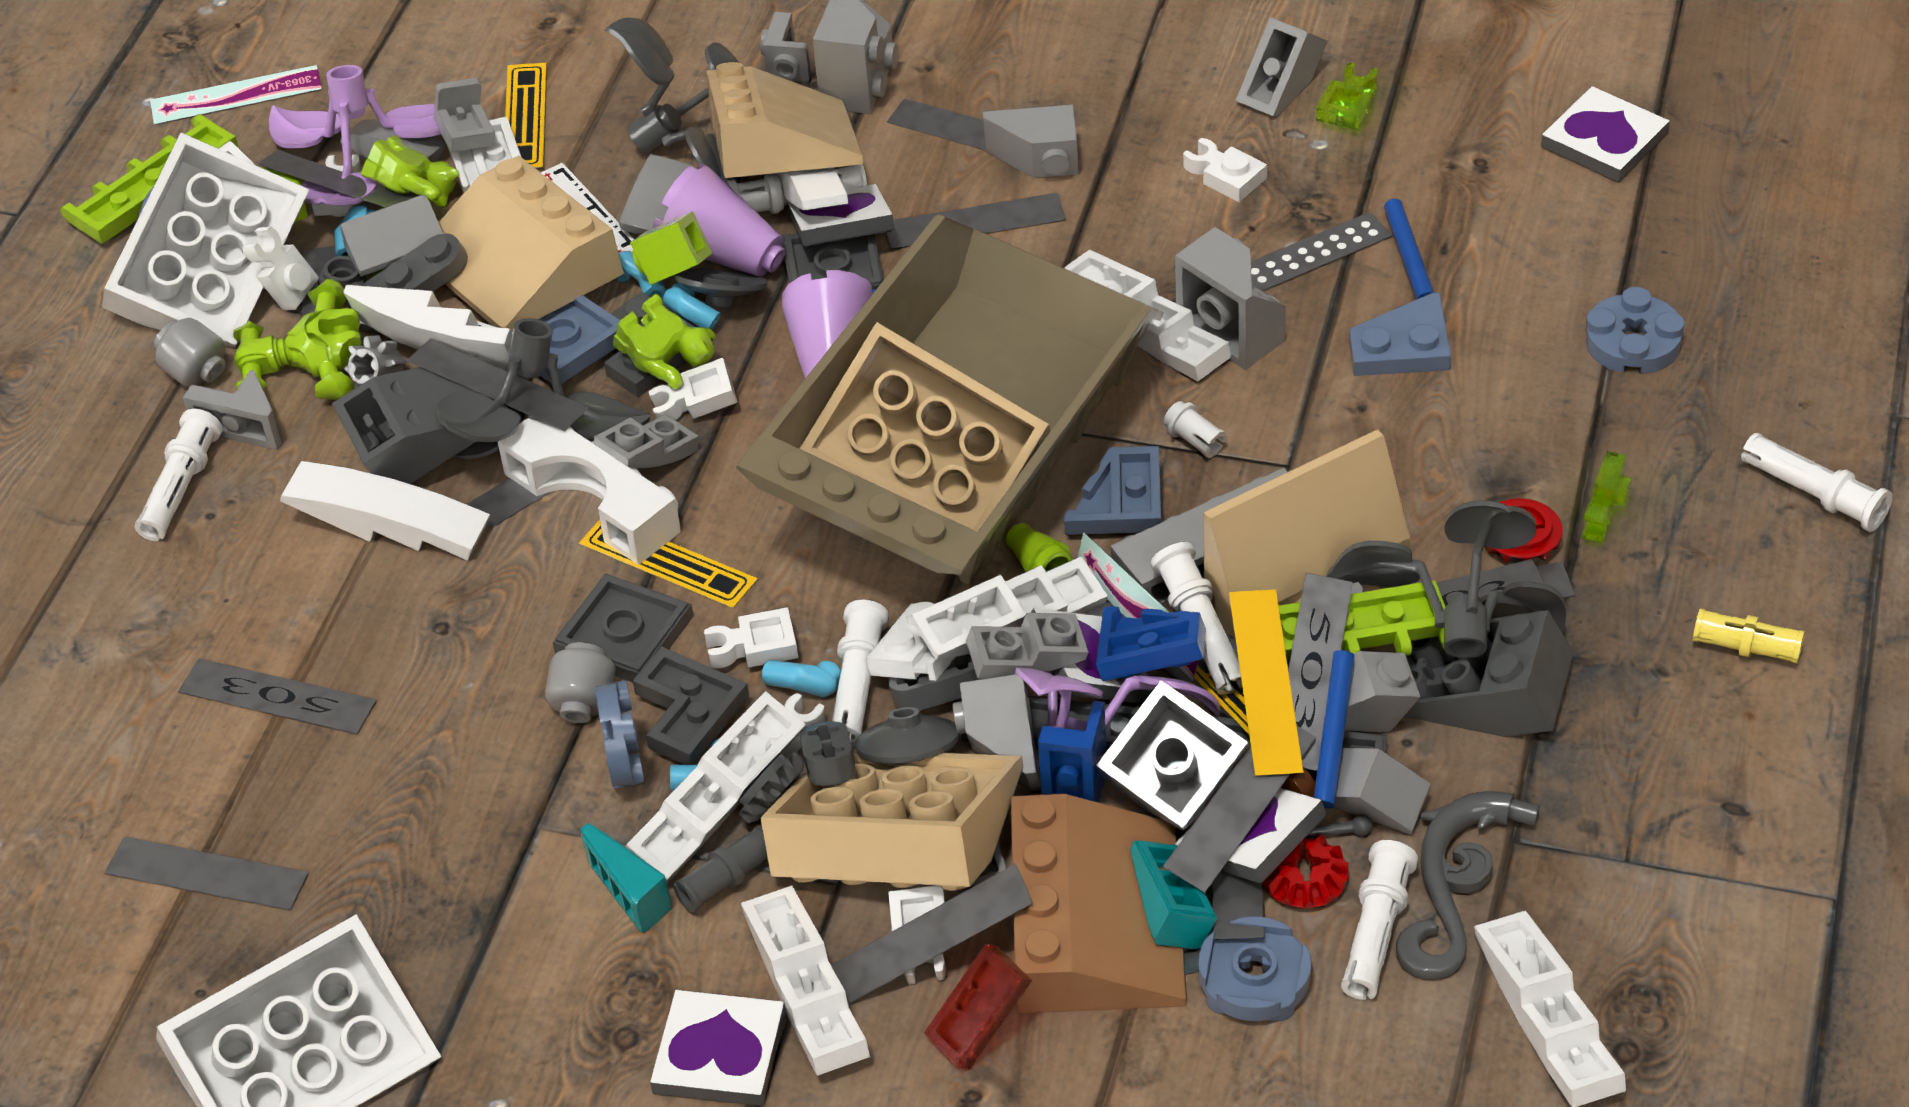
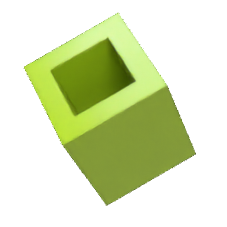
[630,211,713,285]

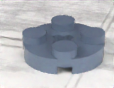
[1585,287,1685,374]
[595,680,645,788]
[1198,916,1311,1021]

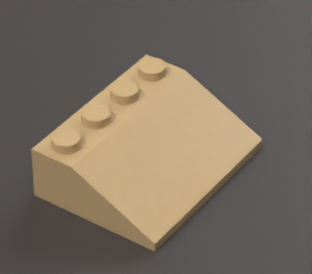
[706,62,863,178]
[438,155,624,332]
[800,322,1051,532]
[1203,429,1410,638]
[761,750,1023,891]

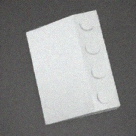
[102,133,309,348]
[156,914,441,1107]

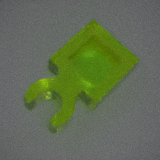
[1316,62,1378,131]
[1582,451,1632,543]

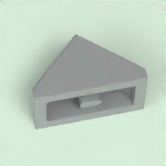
[1334,748,1431,835]

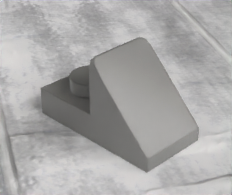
[183,370,282,450]

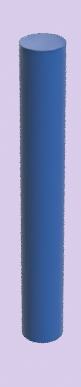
[1384,199,1434,300]
[1313,650,1355,809]

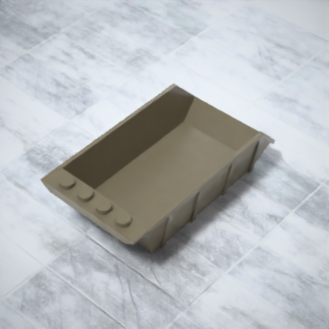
[736,214,1164,585]

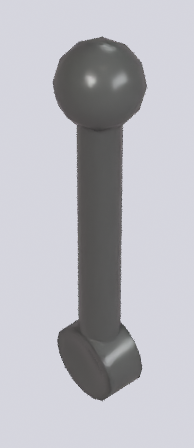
[1306,815,1372,838]

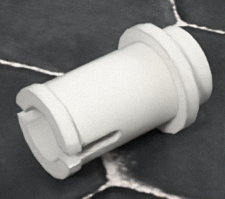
[1163,401,1227,458]

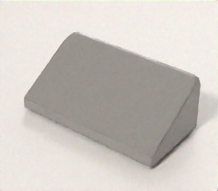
[340,195,443,276]

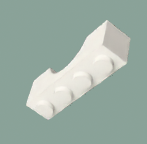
[497,416,681,565]

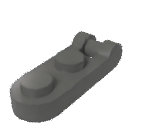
[345,233,468,332]

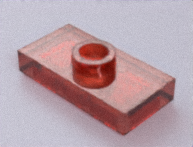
[924,944,1032,1070]

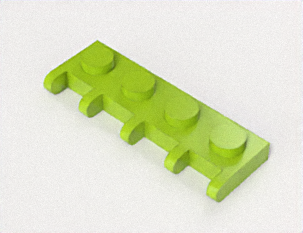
[60,114,239,244]
[1233,580,1446,661]

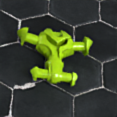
[233,279,362,400]

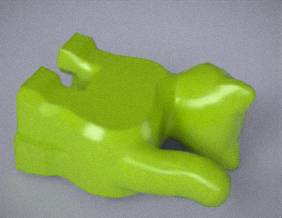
[360,135,459,207]
[613,294,716,390]

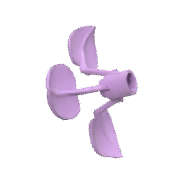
[269,65,441,206]
[1015,667,1220,731]

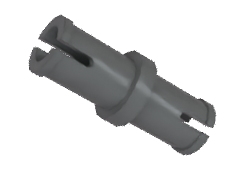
[673,825,768,912]

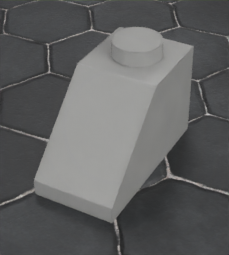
[1235,17,1328,118]
[983,104,1079,178]
[1345,651,1420,732]
[953,674,1041,792]

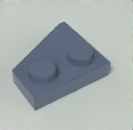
[1349,292,1451,376]
[1064,446,1161,535]

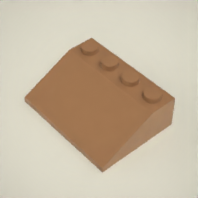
[1011,794,1186,1013]

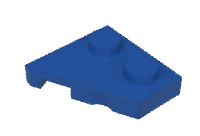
[1096,606,1206,681]

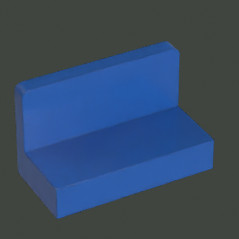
[1038,701,1107,803]

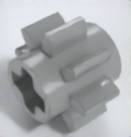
[345,335,407,389]

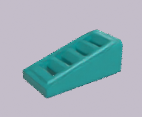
[580,823,672,933]
[1130,840,1217,949]

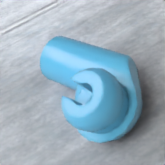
[615,251,666,300]
[663,282,721,330]

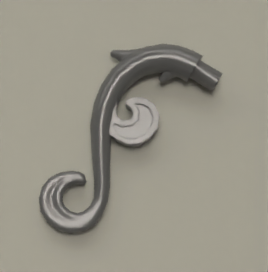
[1396,791,1540,980]

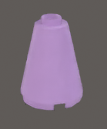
[653,163,786,277]
[782,270,873,378]

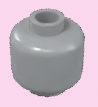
[153,318,226,387]
[545,642,616,723]

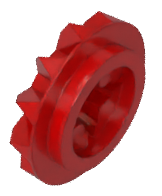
[1487,498,1563,563]
[1262,834,1349,908]

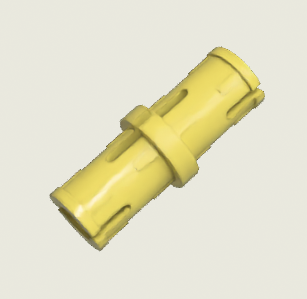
[1693,609,1805,664]

